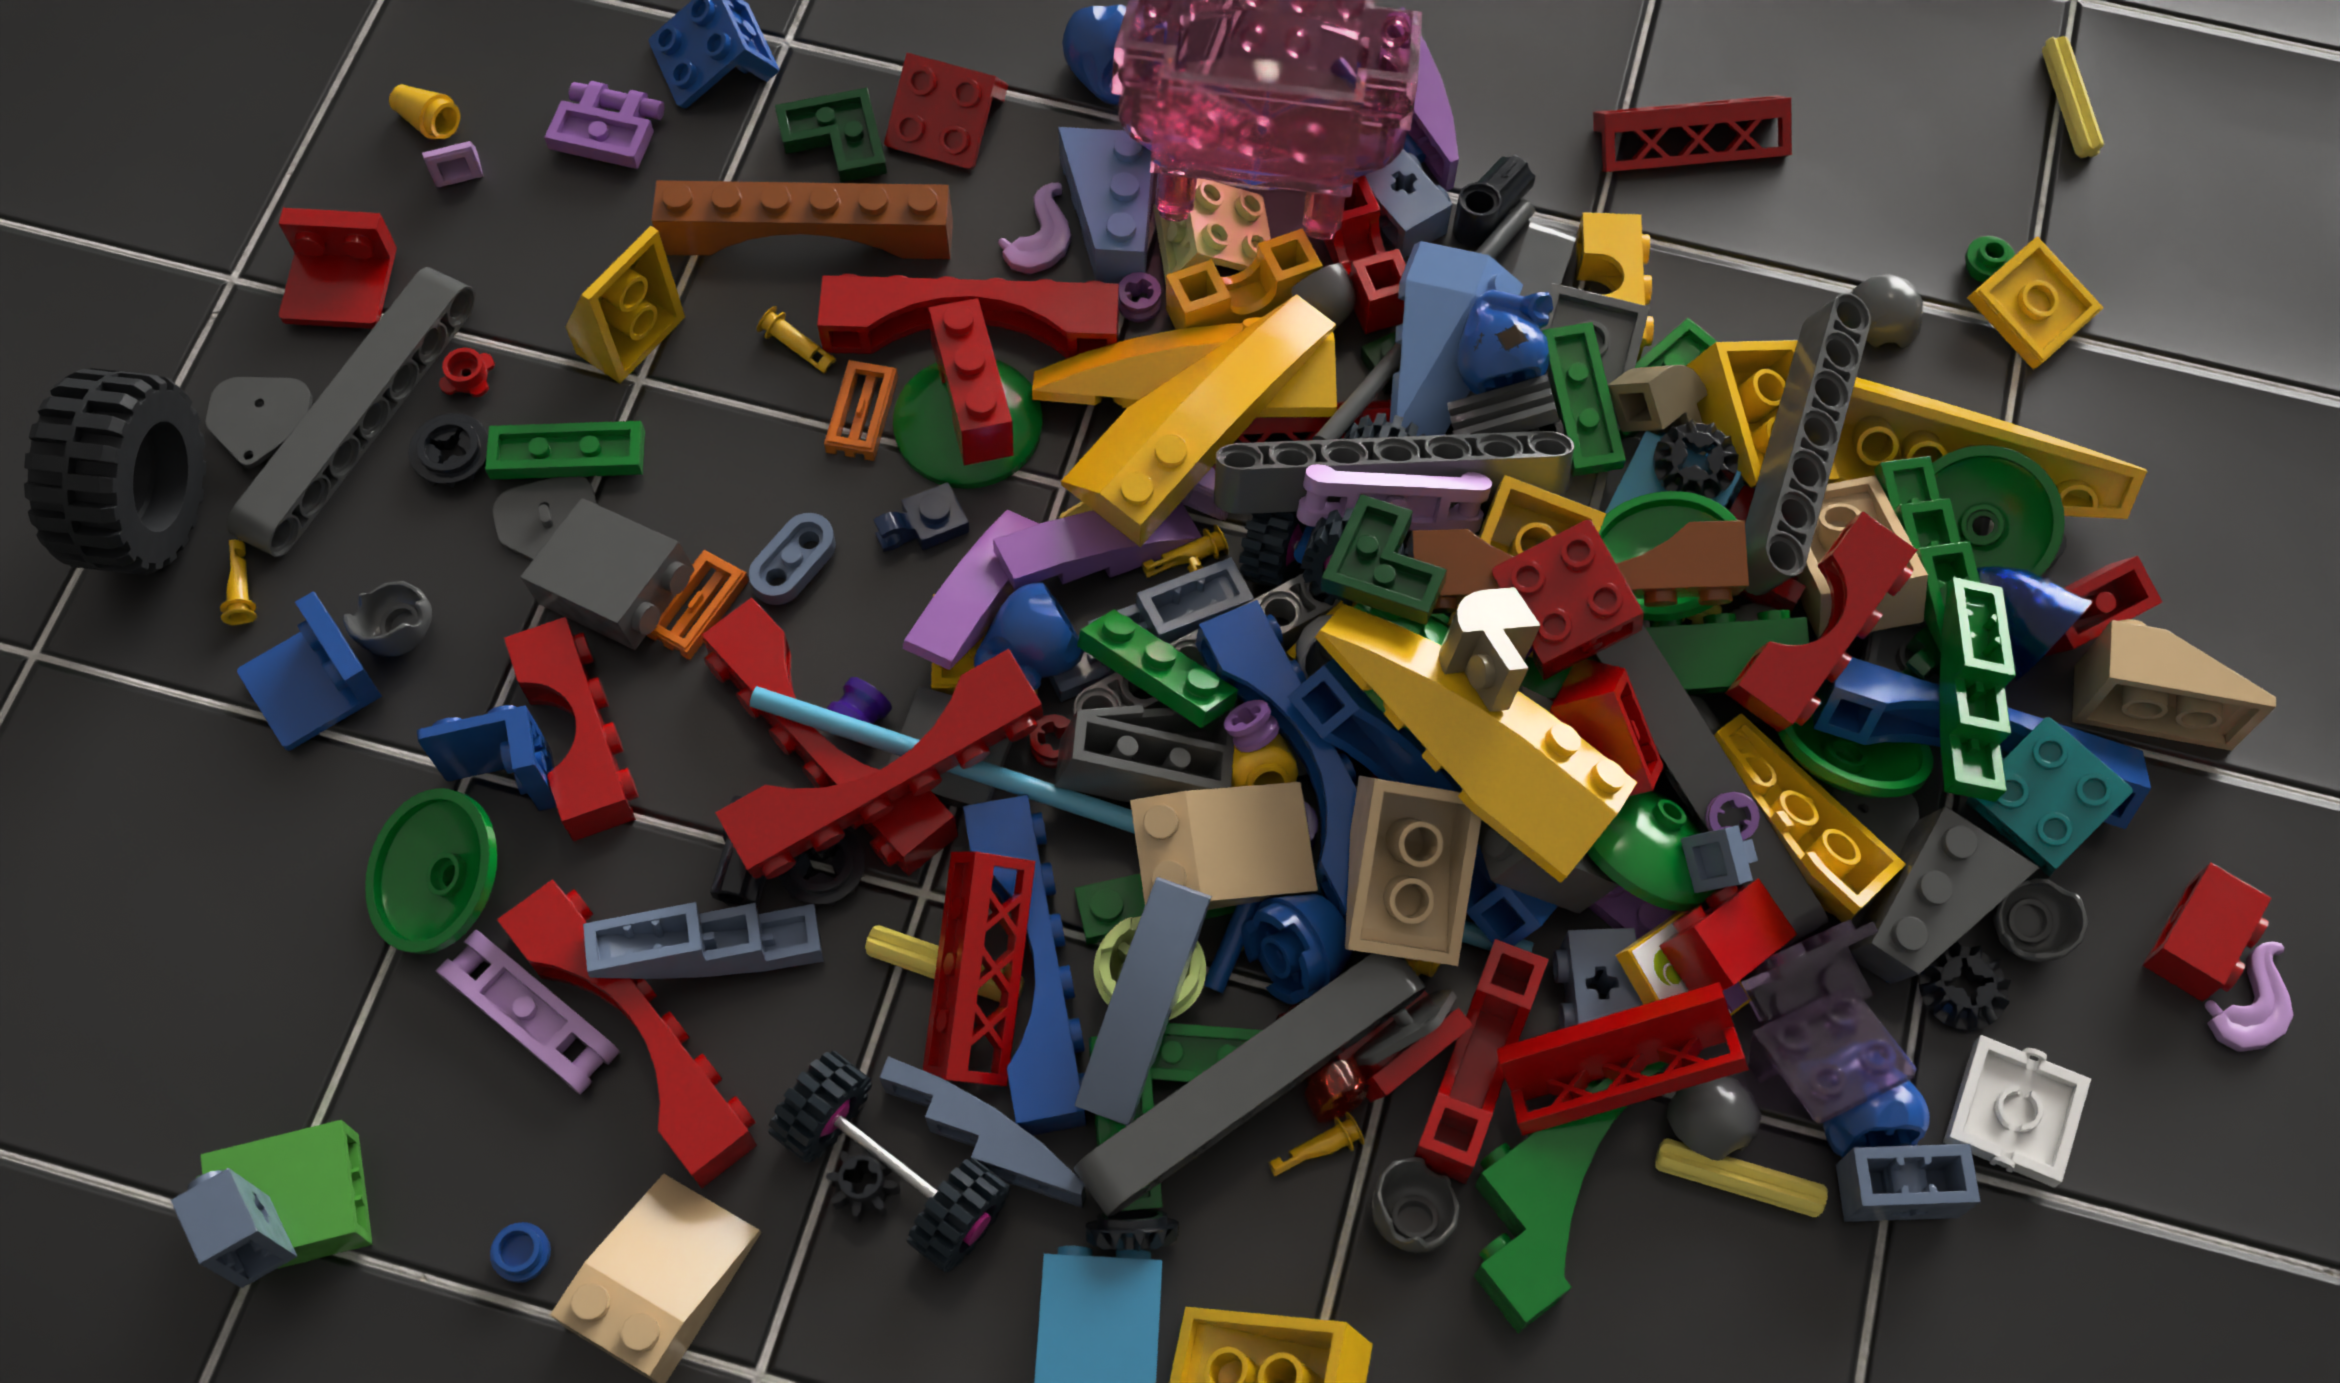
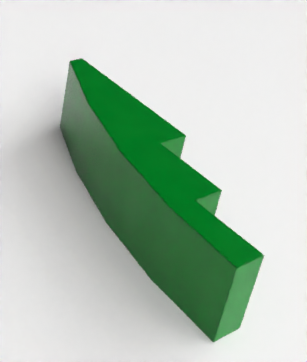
[1874,456,1980,652]
[1939,577,2016,802]

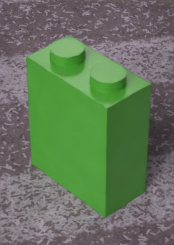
[196,1120,373,1269]

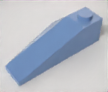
[1390,241,1523,436]

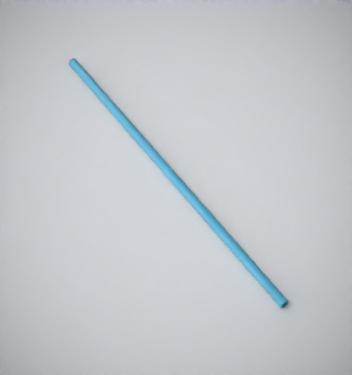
[750,686,1534,952]

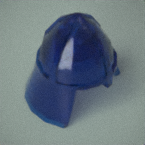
[1977,566,2092,682]

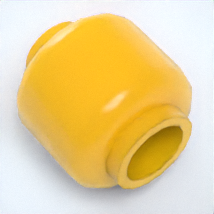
[1231,733,1298,787]

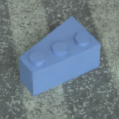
[1058,127,1154,284]

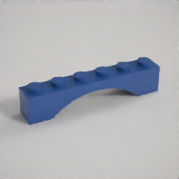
[1195,600,1357,922]
[1813,657,2151,829]
[1287,658,1558,946]
[963,795,1086,1136]

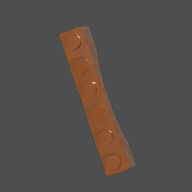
[651,180,953,259]
[1407,520,1749,614]

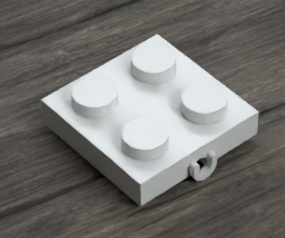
[1943,1035,2091,1188]

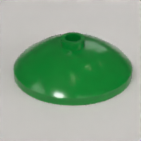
[893,359,1043,489]
[1932,445,2065,598]
[1599,491,1747,621]
[1777,714,1933,798]
[365,788,498,954]
[1587,791,1716,911]

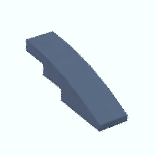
[1048,557,1254,702]
[1074,877,1212,1126]
[583,902,824,979]
[880,1056,1086,1208]

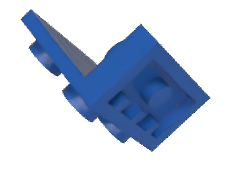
[649,0,780,109]
[237,591,382,751]
[417,705,557,811]

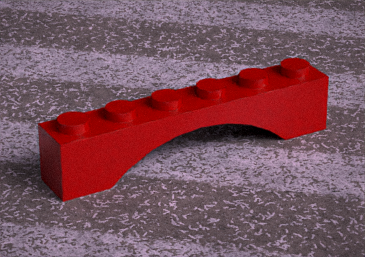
[817,274,1119,359]
[702,597,958,876]
[715,649,1043,879]
[497,879,757,1189]

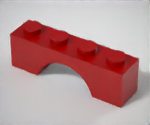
[1725,512,1917,732]
[504,617,639,842]
[1414,939,1549,1184]

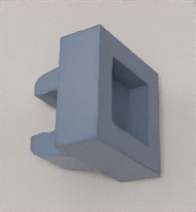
[1681,825,1758,893]

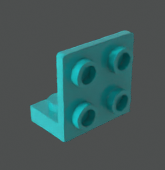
[1966,717,2133,877]

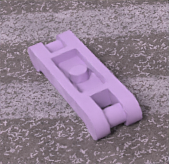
[1297,464,1492,533]
[435,929,620,1095]

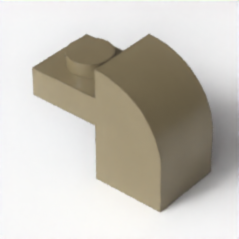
[1608,365,1711,455]
[1439,587,1541,712]

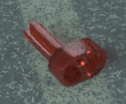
[1276,1004,1370,1123]

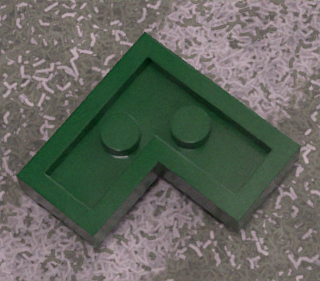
[775,87,887,182]
[1321,494,1447,625]

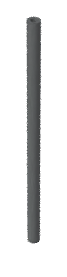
[1313,200,1535,440]

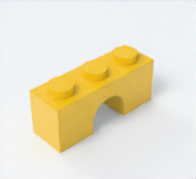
[1575,212,1654,363]
[1166,228,1323,329]

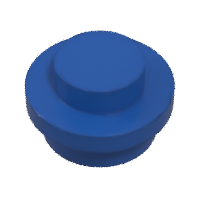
[490,1222,551,1283]

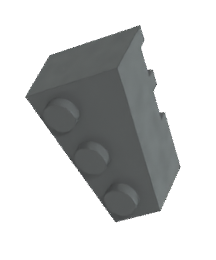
[1055,698,1238,803]
[1844,806,2039,985]

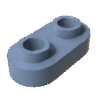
[749,513,836,605]

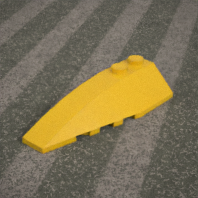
[1061,294,1336,547]
[1032,317,1337,417]
[1828,377,2147,519]
[1315,603,1637,883]

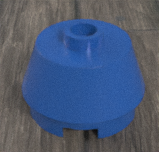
[1242,893,1353,1004]

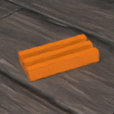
[824,360,898,461]
[647,550,749,660]

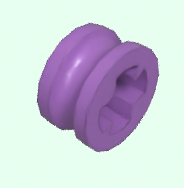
[1119,272,1161,322]
[1224,700,1280,752]
[1704,792,1760,840]

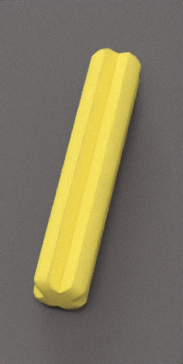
[2042,36,2104,158]
[865,925,1024,1002]
[1655,1138,1828,1217]

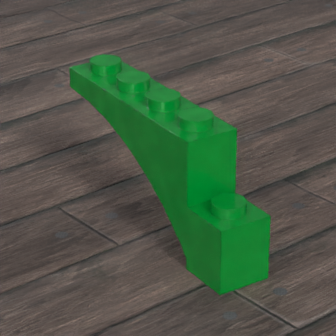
[1474,1061,1669,1333]

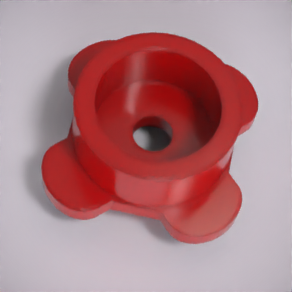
[439,348,495,397]

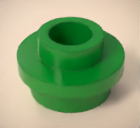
[1965,236,2015,283]

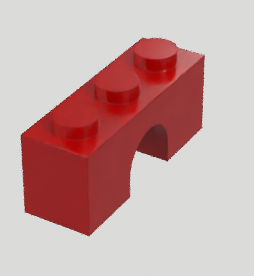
[1314,173,1406,334]
[928,298,1014,466]

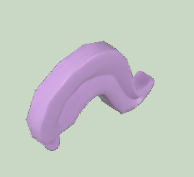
[998,183,1071,274]
[2205,942,2294,1052]

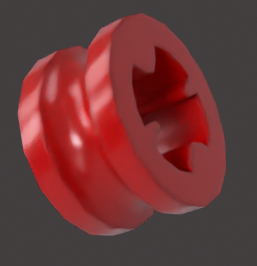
[1029,714,1071,768]

